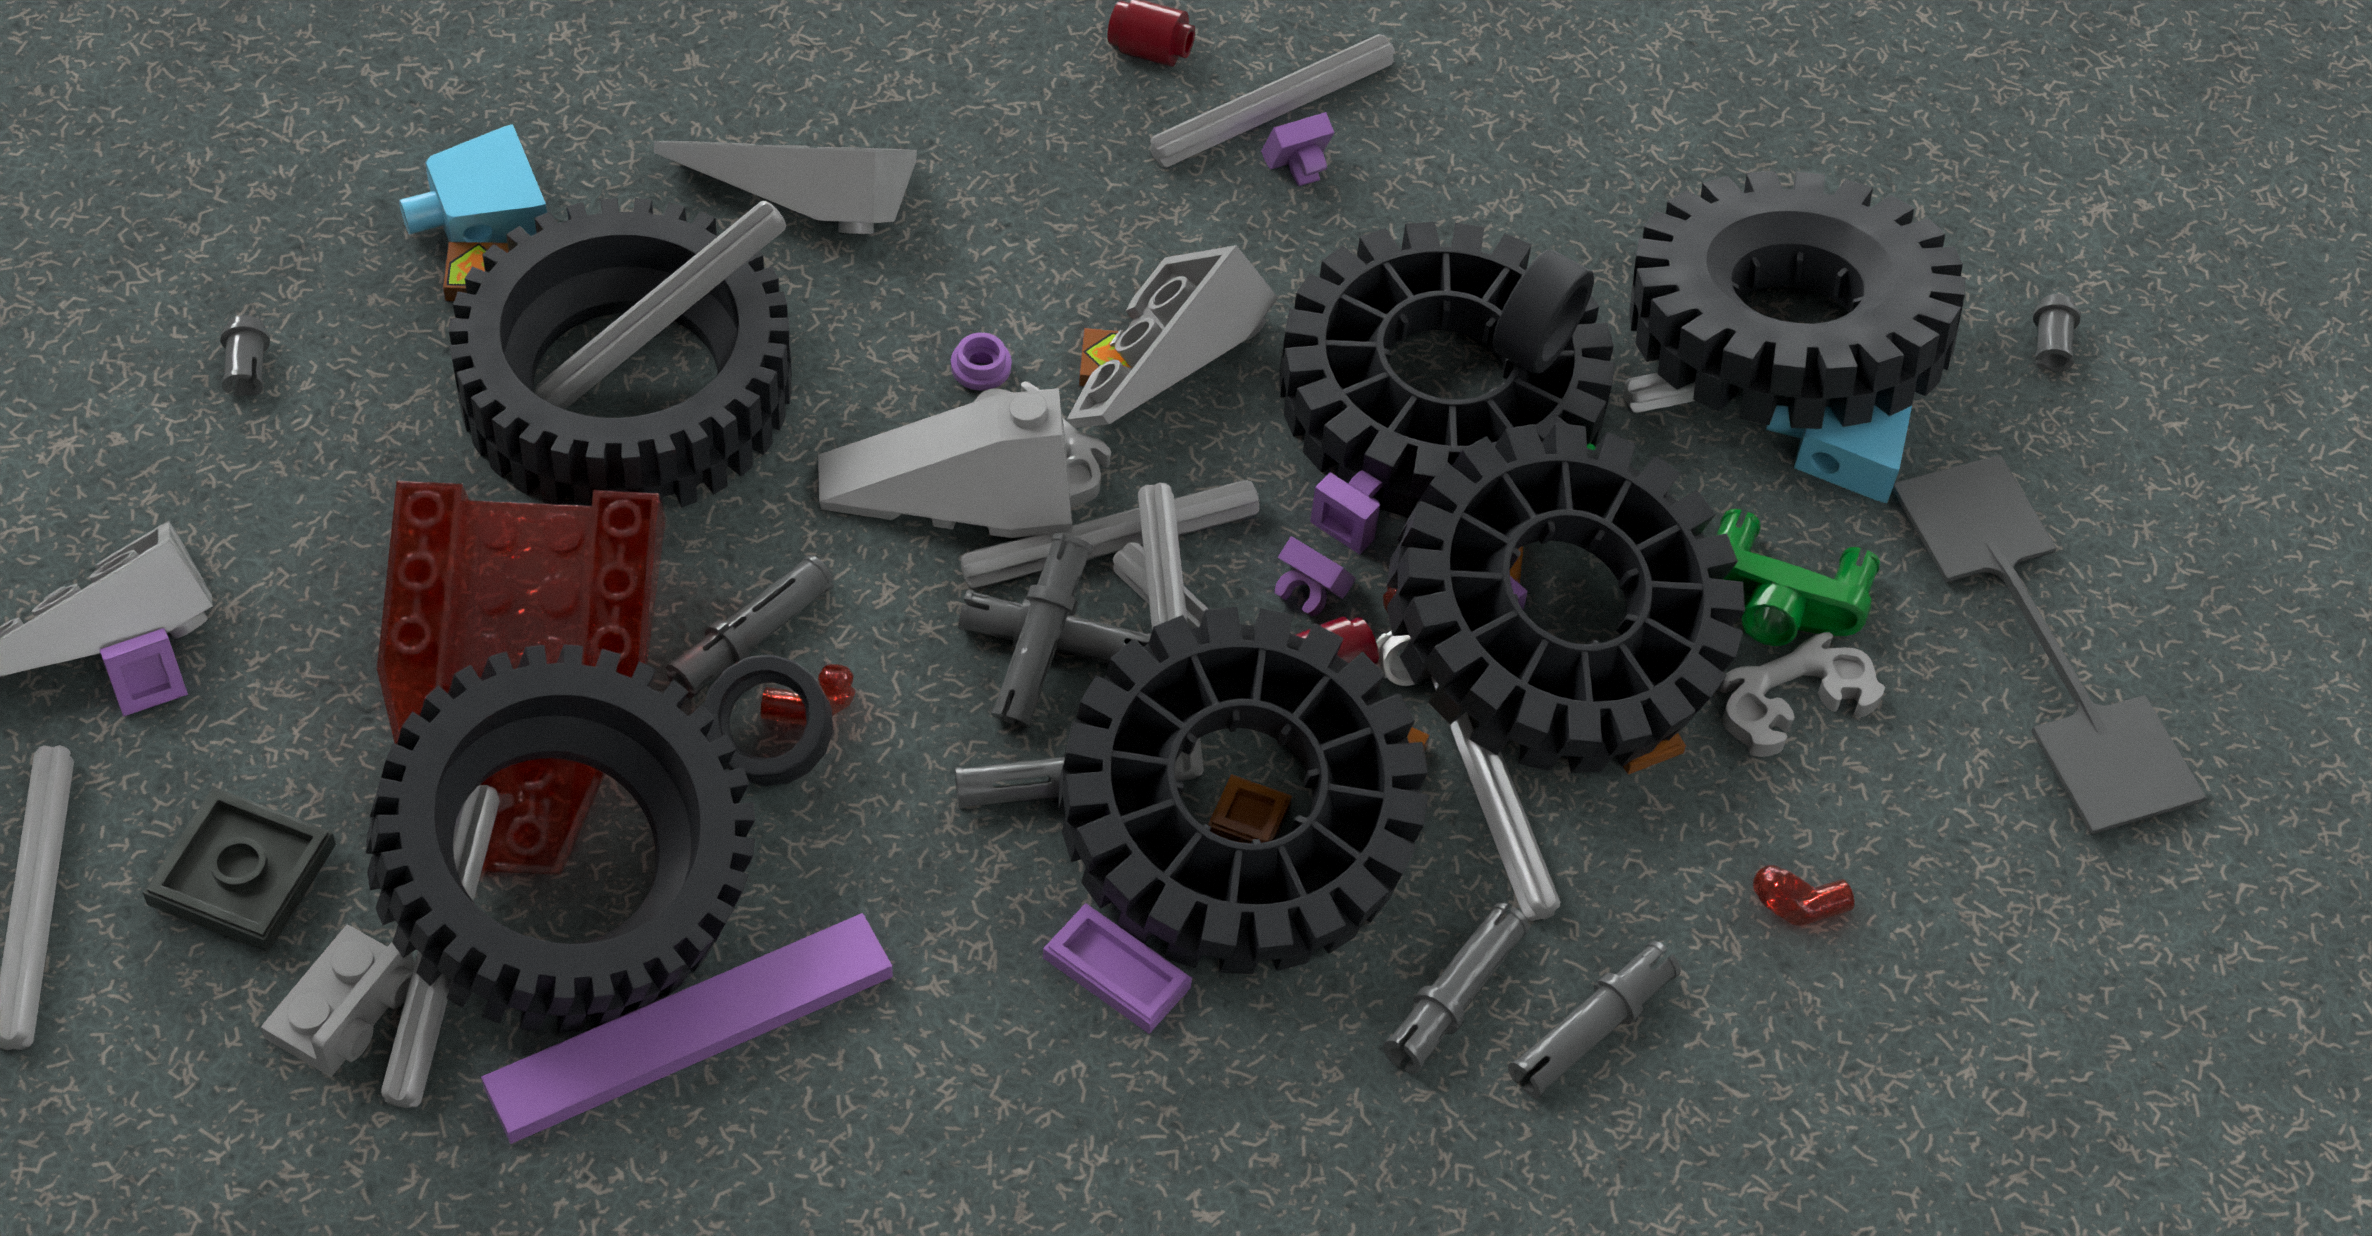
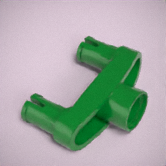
[1717,509,1880,646]

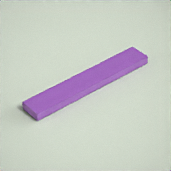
[481,913,893,1144]

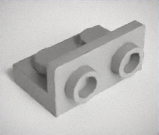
[261,924,415,1077]

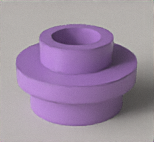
[951,333,1012,390]

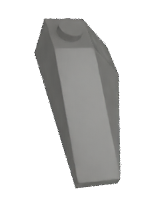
[654,141,917,234]
[1067,245,1278,428]
[818,388,1073,538]
[0,521,213,676]

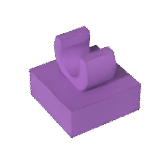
[1261,112,1335,186]
[1310,470,1382,554]
[1275,536,1356,617]
[100,628,188,717]

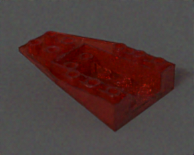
[377,481,666,875]

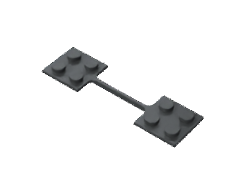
[1892,455,2207,835]

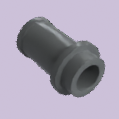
[2033,294,2081,372]
[220,315,270,396]

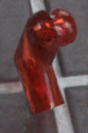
[760,664,856,725]
[1753,865,1855,926]

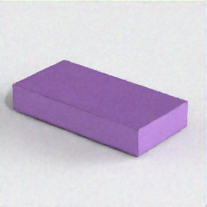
[1043,903,1192,1034]

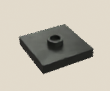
[143,787,336,952]

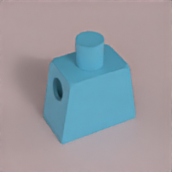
[399,124,547,243]
[1766,405,1912,503]

